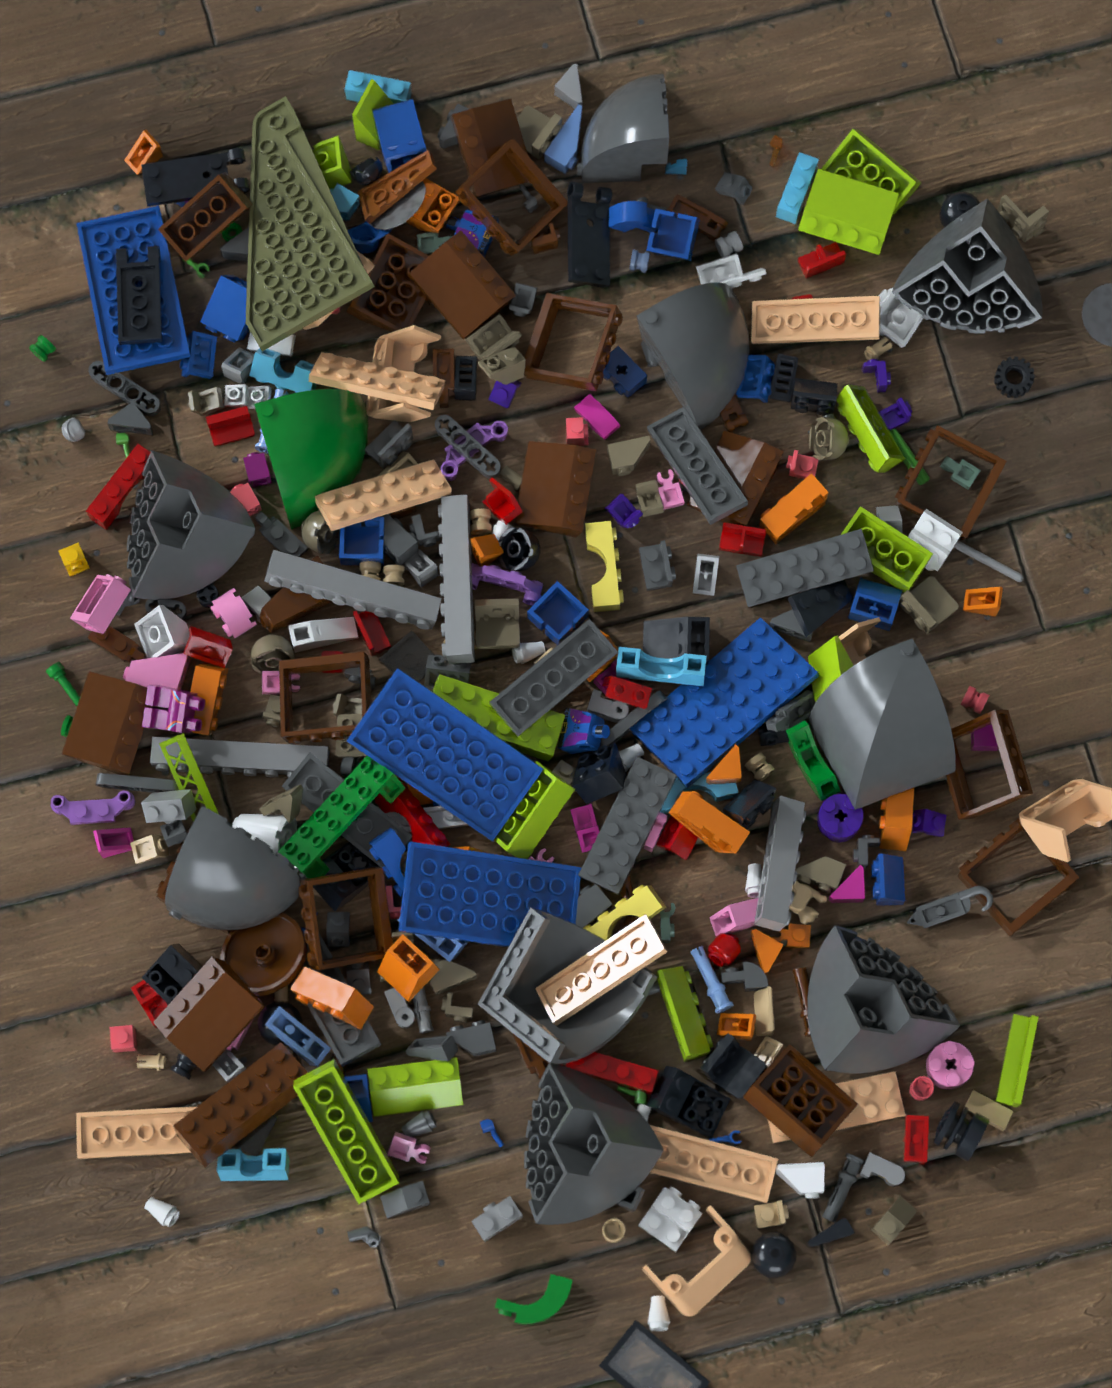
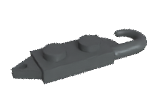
[907,886,993,929]

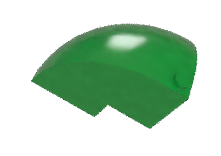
[254,389,369,530]

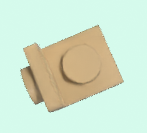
[130,835,169,864]
[753,1200,789,1229]

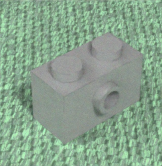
[141,789,196,824]
[472,1196,523,1242]

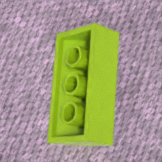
[837,384,905,473]
[841,506,933,593]
[494,761,575,859]
[657,966,713,1062]
[368,1057,463,1117]

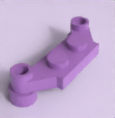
[441,421,508,481]
[472,563,543,606]
[51,791,135,825]

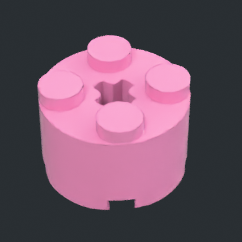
[210,588,257,638]
[926,1041,974,1089]

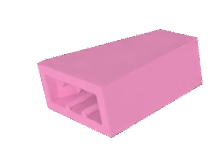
[123,653,190,690]
[709,898,758,936]

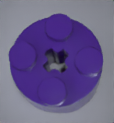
[817,794,863,843]

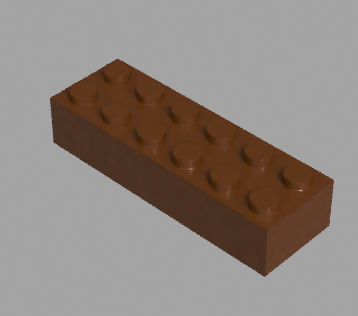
[173,1043,308,1168]

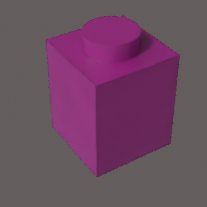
[243,452,272,488]
[971,725,999,751]

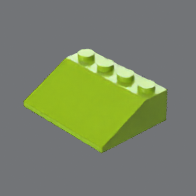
[814,129,922,216]
[798,169,899,255]

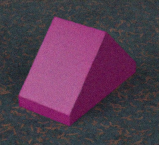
[93,828,134,858]
[828,865,865,903]

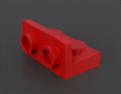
[602,676,652,709]

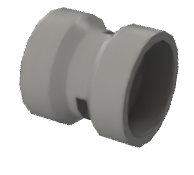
[715,231,743,258]

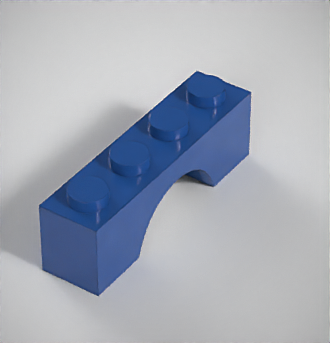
[368,827,406,897]

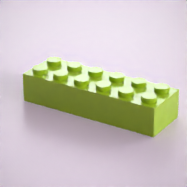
[433,675,565,762]
[293,1059,399,1204]

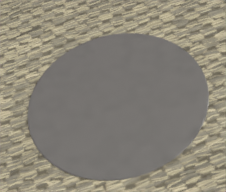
[371,181,426,230]
[1082,283,1112,347]

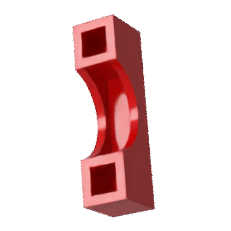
[86,444,151,530]
[374,777,451,847]
[565,1052,658,1095]

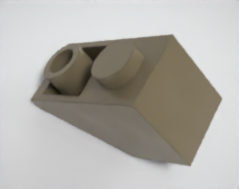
[478,346,526,385]
[796,856,846,893]

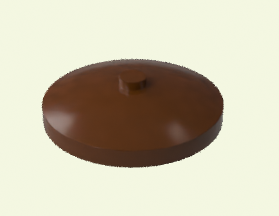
[220,913,307,996]

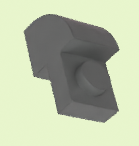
[721,962,768,992]

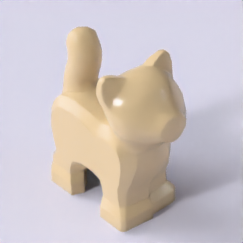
[789,880,827,925]

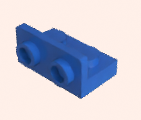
[180,331,217,379]
[736,355,775,402]

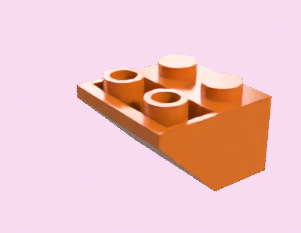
[406,178,460,233]
[377,934,440,1002]

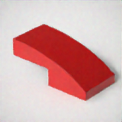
[131,980,168,1028]

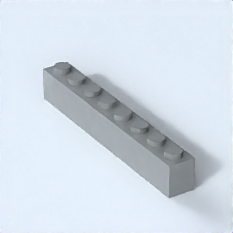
[438,494,475,664]
[264,550,442,630]
[150,737,330,778]

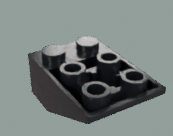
[643,617,710,665]
[722,779,776,830]
[306,842,381,912]
[647,1066,731,1139]

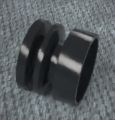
[933,1101,990,1162]

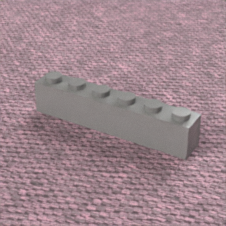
[754,796,806,931]

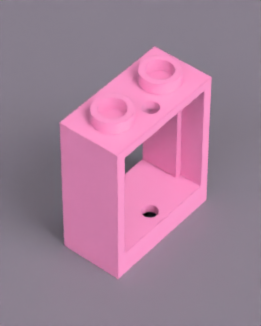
[70,574,131,634]

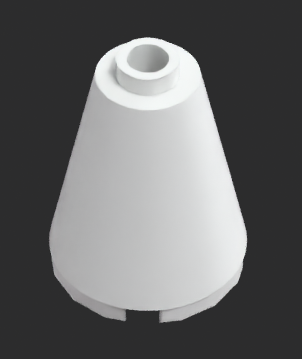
[233,814,297,855]

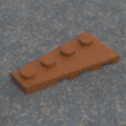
[358,150,437,225]

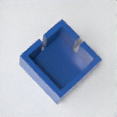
[646,209,700,261]
[339,517,385,566]
[527,581,589,645]

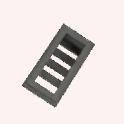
[406,1035,458,1061]

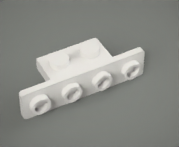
[696,254,767,288]

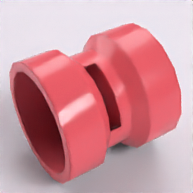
[960,686,990,714]
[909,1076,934,1101]

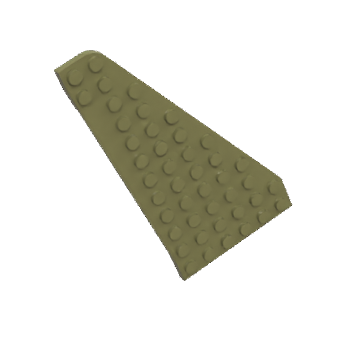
[246,96,375,351]

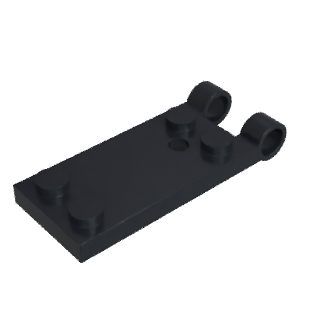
[141,148,250,207]
[567,181,612,288]
[116,246,163,345]

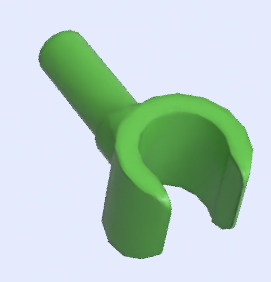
[183,259,209,278]
[116,433,130,458]
[617,1085,647,1105]

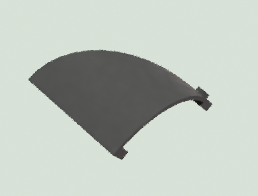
[808,639,956,810]
[478,907,658,1064]

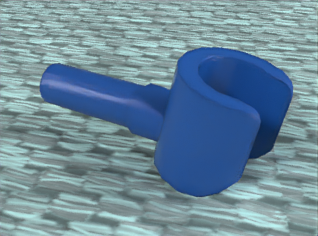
[480,1119,504,1147]
[709,1130,742,1145]

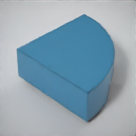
[665,159,687,175]

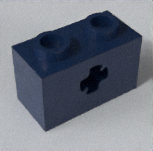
[603,346,647,398]

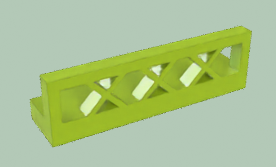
[159,733,219,822]
[995,1014,1039,1107]

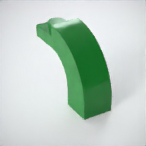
[786,721,840,801]
[495,1274,573,1325]

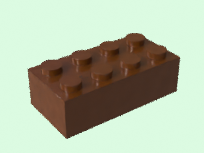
[158,172,253,262]

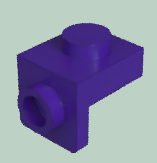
[862,359,891,393]
[488,380,522,409]
[879,398,912,431]
[605,494,643,528]
[911,809,946,837]

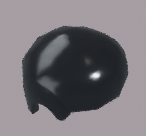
[350,157,383,185]

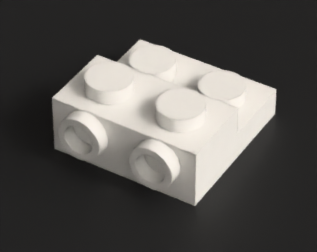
[879,288,923,348]
[908,509,963,571]
[638,1186,702,1252]

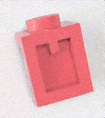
[786,450,818,479]

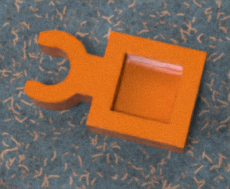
[772,923,811,949]

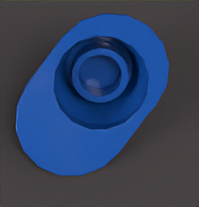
[348,221,393,254]

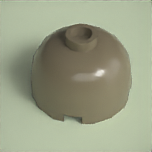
[809,417,849,460]
[301,511,340,554]
[251,634,295,674]

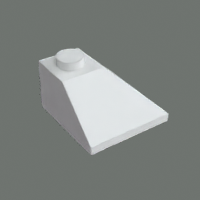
[134,605,190,659]
[775,1162,824,1199]

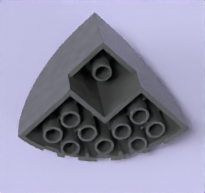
[577,74,669,183]
[892,198,1043,334]
[637,282,750,430]
[127,451,255,600]
[165,806,306,930]
[807,926,960,1073]
[524,1063,664,1225]

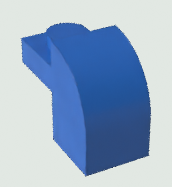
[609,201,658,232]

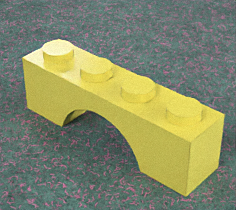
[585,521,624,612]
[584,885,666,941]

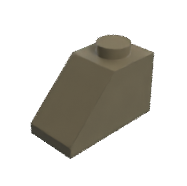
[607,436,650,476]
[430,958,477,995]
[871,1196,917,1245]

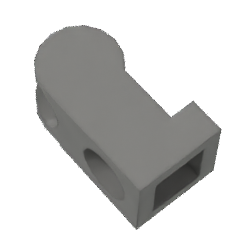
[587,689,629,723]
[384,988,415,1029]
[859,1153,905,1187]

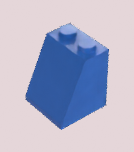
[200,275,249,342]

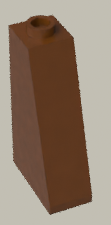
[259,556,332,633]

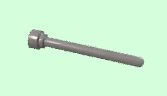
[954,541,1024,582]

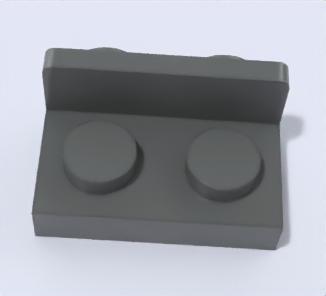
[639,540,676,591]
[424,655,471,690]

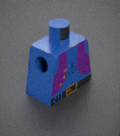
[446,210,499,258]
[557,708,610,754]

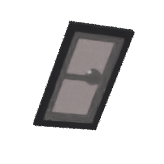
[599,1320,710,1388]

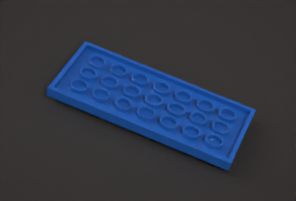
[76,206,191,375]
[630,617,819,788]
[346,667,543,841]
[399,842,582,947]

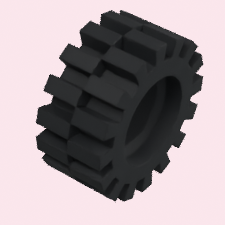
[994,357,1035,399]

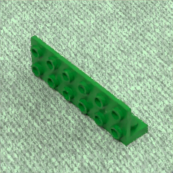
[278,756,405,886]

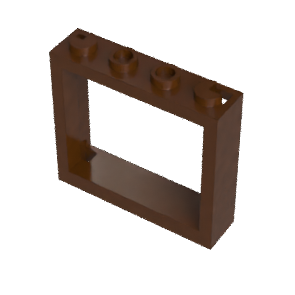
[455,139,568,256]
[524,293,623,392]
[895,425,1007,540]
[279,652,371,745]
[946,710,1033,820]
[957,818,1079,937]
[298,867,393,970]

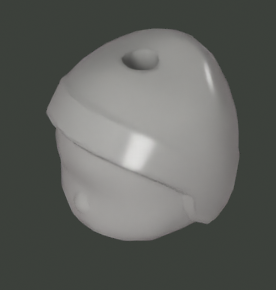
[61,417,85,442]

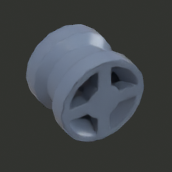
[630,250,650,273]

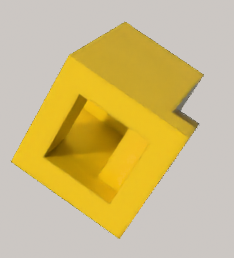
[58,542,90,577]

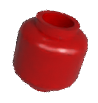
[708,933,741,967]

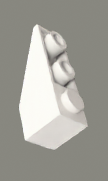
[288,617,359,653]

